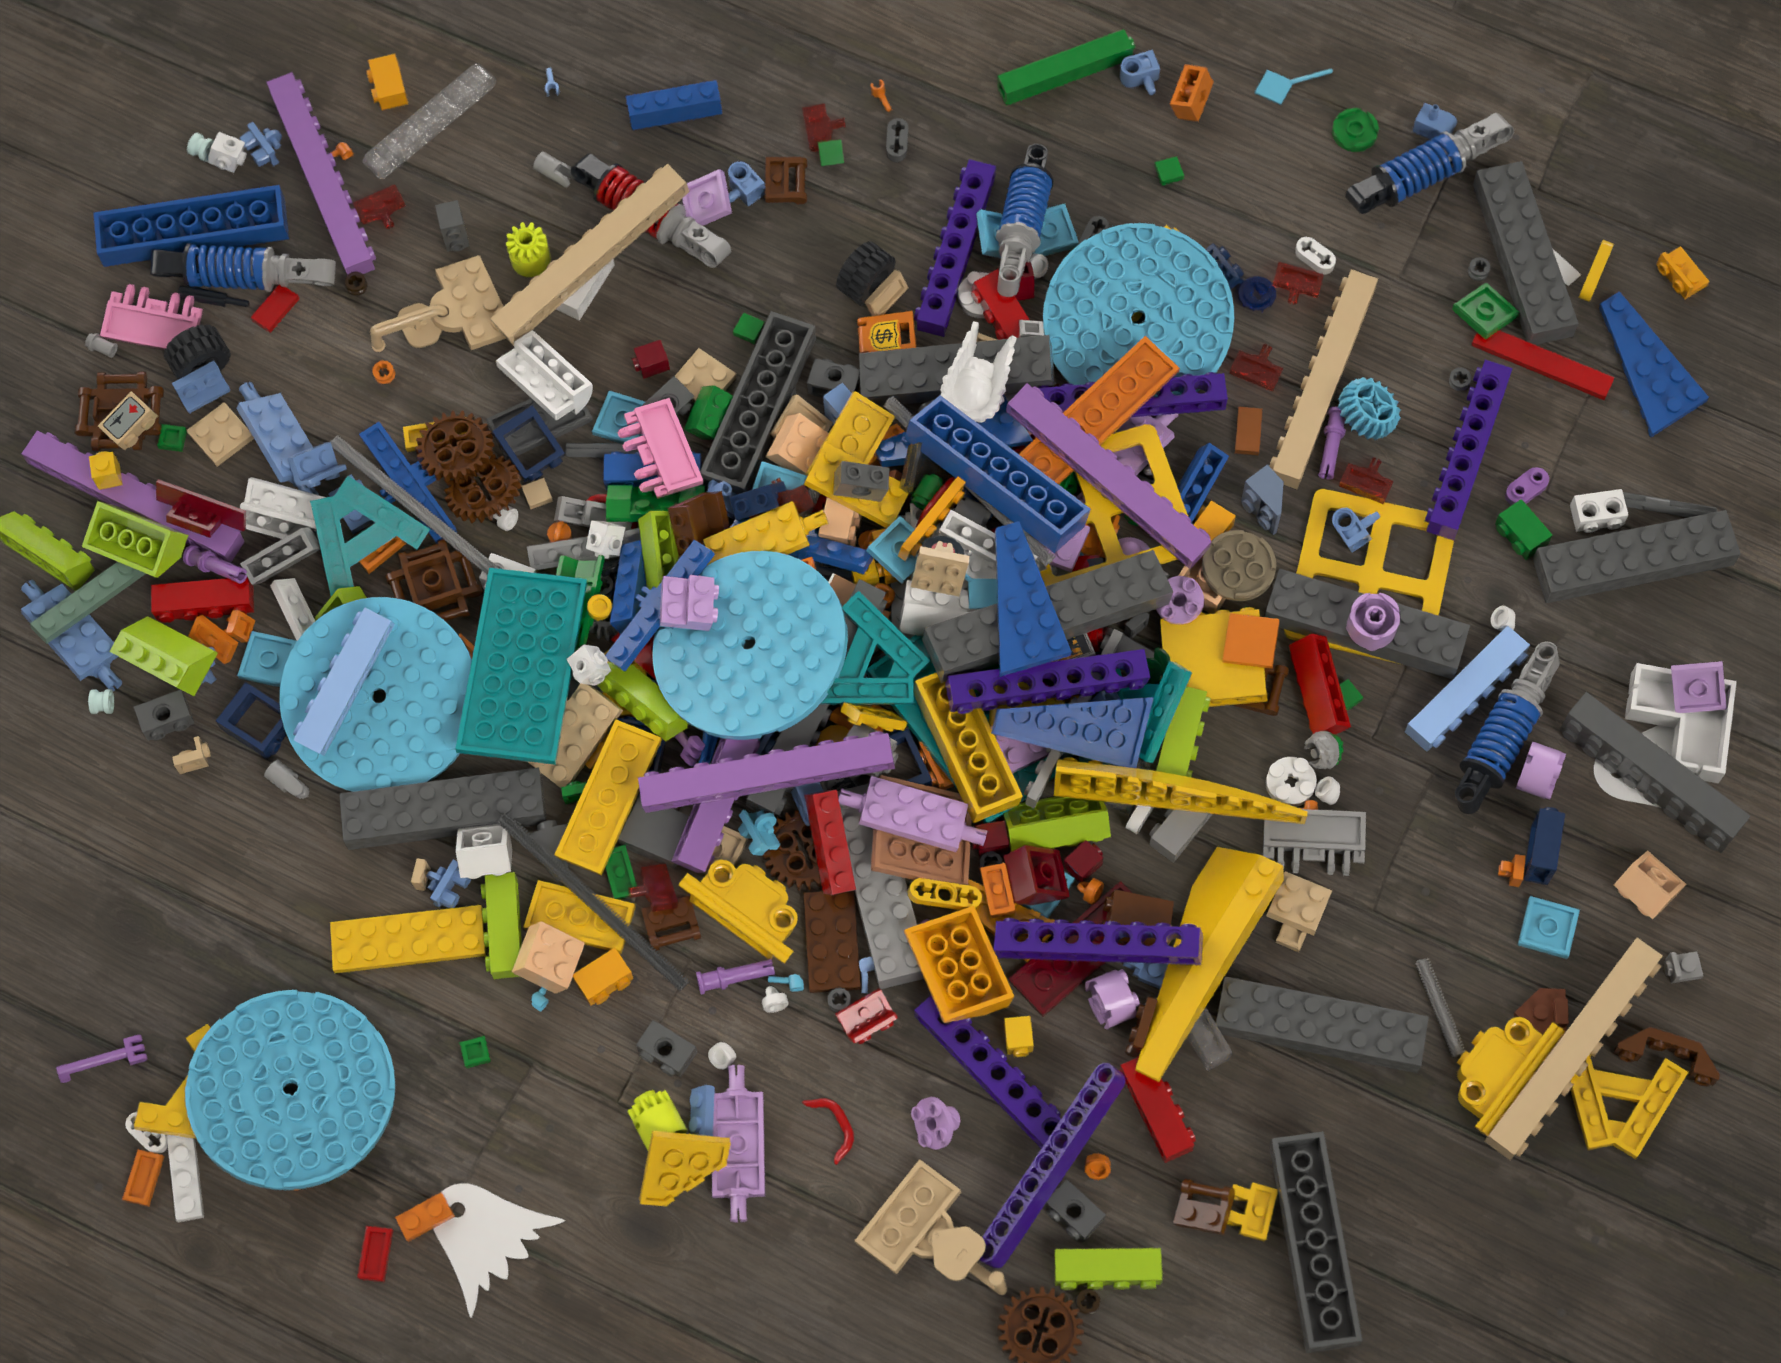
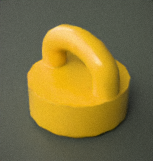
[587,594,612,621]

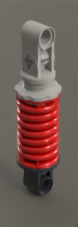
[570,154,731,268]

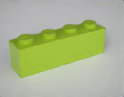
[638,511,679,590]
[597,662,688,741]
[1157,686,1211,777]
[481,872,522,979]
[1054,1248,1162,1290]

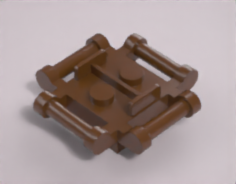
[75,371,164,451]
[385,539,483,621]

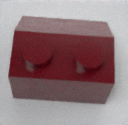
[1004,845,1070,906]

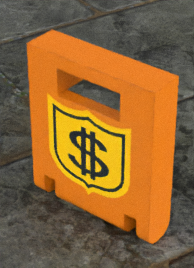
[857,311,917,353]

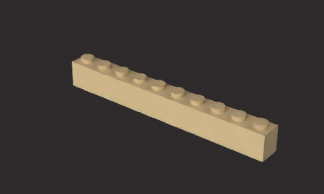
[490,164,690,346]
[1269,270,1378,489]
[1485,938,1662,1160]

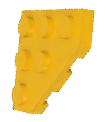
[639,1131,731,1206]

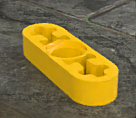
[1579,240,1614,302]
[907,878,982,910]

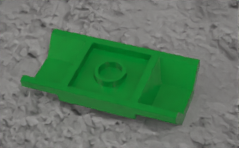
[606,485,706,522]
[556,555,605,651]

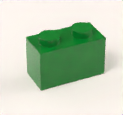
[684,385,733,440]
[1495,499,1552,560]

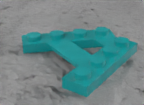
[310,476,430,596]
[821,590,930,704]
[1099,661,1192,763]

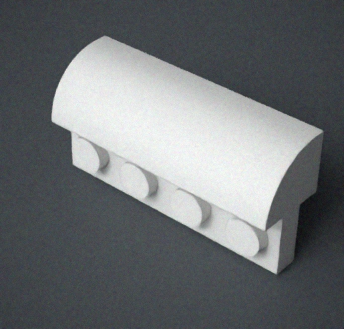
[496,330,593,421]
[240,477,341,542]
[937,510,1038,579]
[898,580,979,636]

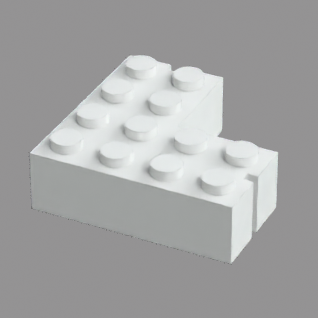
[1625,663,1737,784]

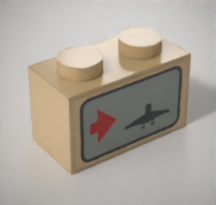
[98,391,158,450]

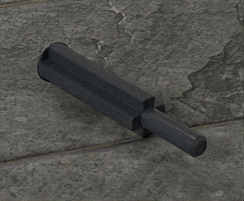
[178,285,250,307]

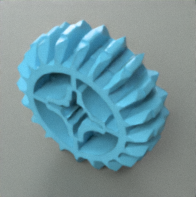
[1338,377,1401,440]

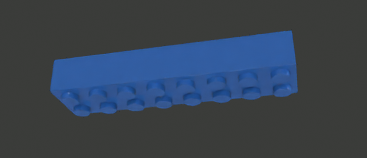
[93,185,289,267]
[904,395,1091,554]

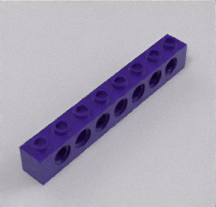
[914,159,996,337]
[1425,360,1513,541]
[1038,372,1228,418]
[945,649,1150,714]
[994,918,1203,965]
[914,995,1068,1149]

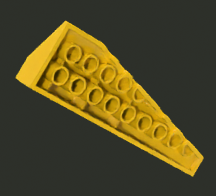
[1054,758,1308,824]
[1136,847,1284,1082]

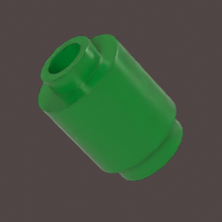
[911,474,943,511]

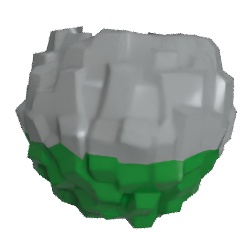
[1304,731,1344,769]

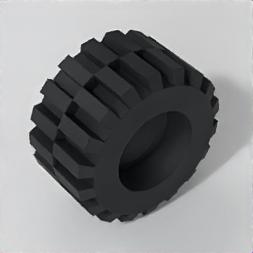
[836,241,896,306]
[164,324,231,380]

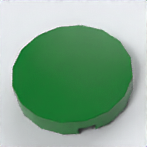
[1332,108,1379,152]

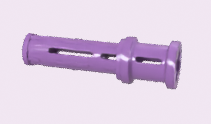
[1318,406,1346,480]
[183,545,247,584]
[696,959,775,994]

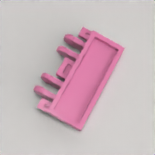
[100,284,203,350]
[617,398,703,498]

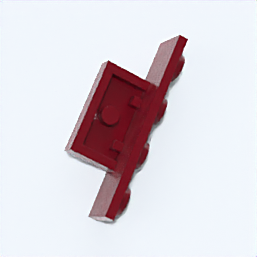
[156,479,246,538]

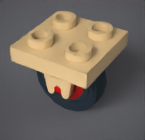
[911,536,970,597]

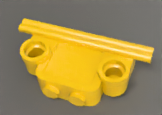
[678,860,798,964]
[1457,1017,1565,1137]

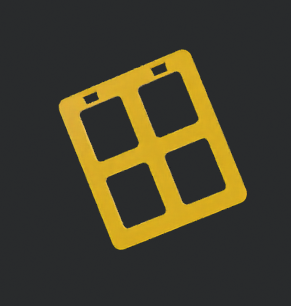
[1036,424,1188,587]
[1284,489,1454,665]

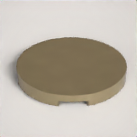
[1202,530,1276,601]

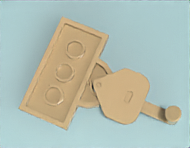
[370,255,506,352]
[527,684,623,788]
[855,1159,1007,1295]

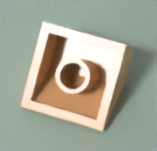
[1614,851,1686,919]

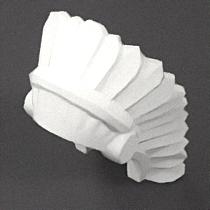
[940,321,1017,422]

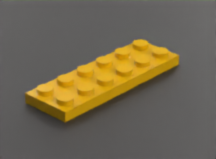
[554,719,662,876]
[330,905,486,973]

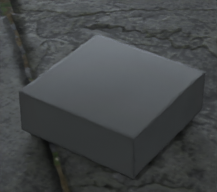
[1124,612,1149,639]

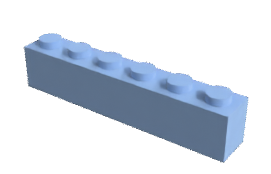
[293,608,395,756]
[1405,626,1530,752]

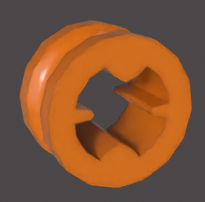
[372,361,395,384]

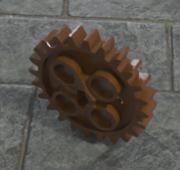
[415,411,495,483]
[444,454,522,523]
[763,810,821,891]
[998,1286,1084,1363]

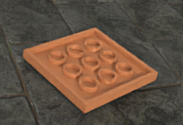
[871,775,971,885]

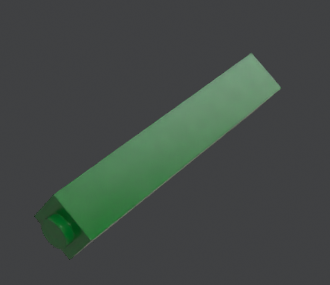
[997,29,1135,106]

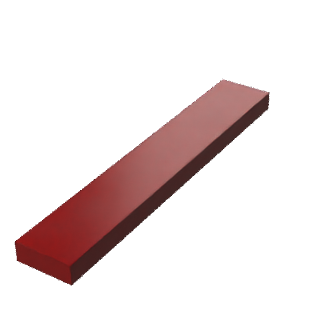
[1471,330,1615,400]

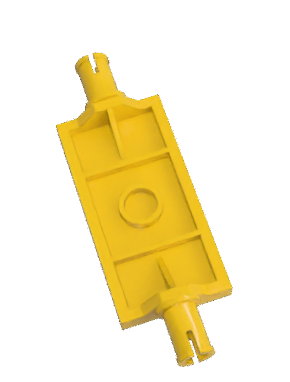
[703,501,829,565]

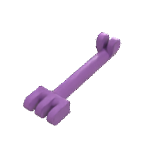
[674,731,705,766]
[56,1035,147,1083]

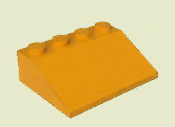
[904,906,1014,1023]

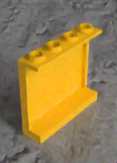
[1160,607,1268,707]

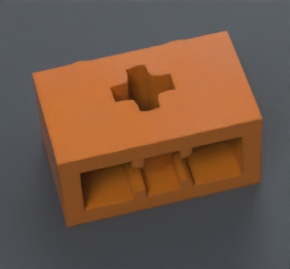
[1170,65,1214,122]

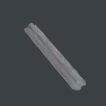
[1415,958,1466,1057]

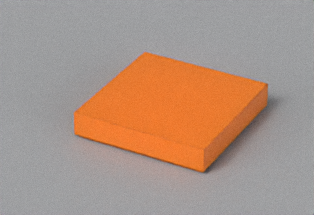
[1223,613,1280,669]

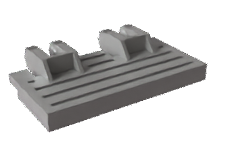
[1263,809,1366,876]

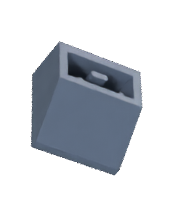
[1241,464,1284,535]

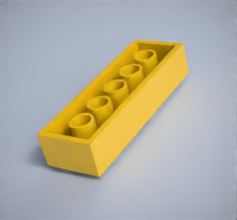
[913,672,1023,823]

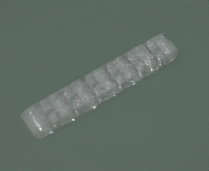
[363,63,496,179]

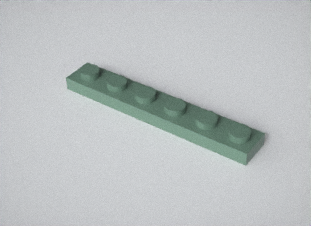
[30,562,146,644]

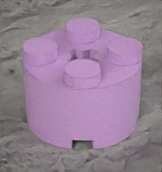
[1346,593,1400,651]
[1516,742,1566,800]
[1085,969,1140,1029]

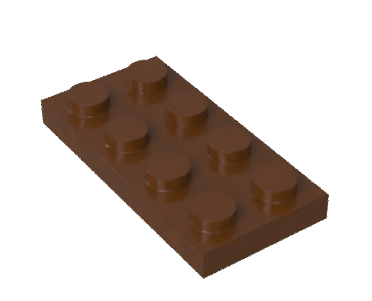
[804,890,861,993]

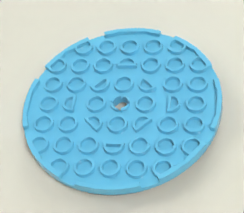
[1043,223,1234,397]
[653,551,848,740]
[280,597,472,792]
[185,990,395,1190]

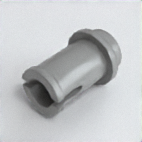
[85,333,118,358]

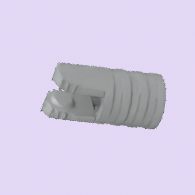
[533,151,574,188]
[264,760,310,799]

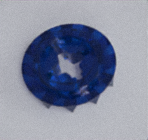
[1239,276,1276,312]

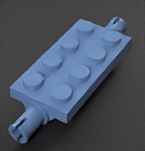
[236,382,319,495]
[21,580,122,691]

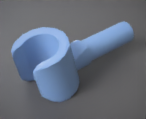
[545,68,560,97]
[859,957,875,994]

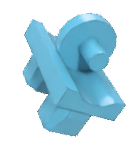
[738,810,780,856]

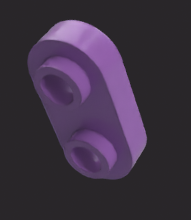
[1505,467,1549,505]

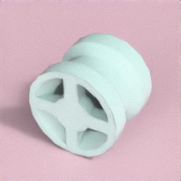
[187,133,214,161]
[88,689,114,714]

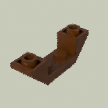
[1612,1027,1720,1087]

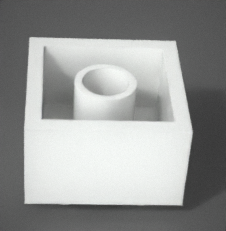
[456,824,512,879]

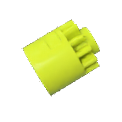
[506,222,551,277]
[628,1090,688,1151]

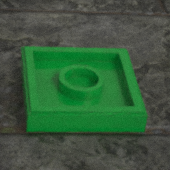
[1452,283,1520,340]

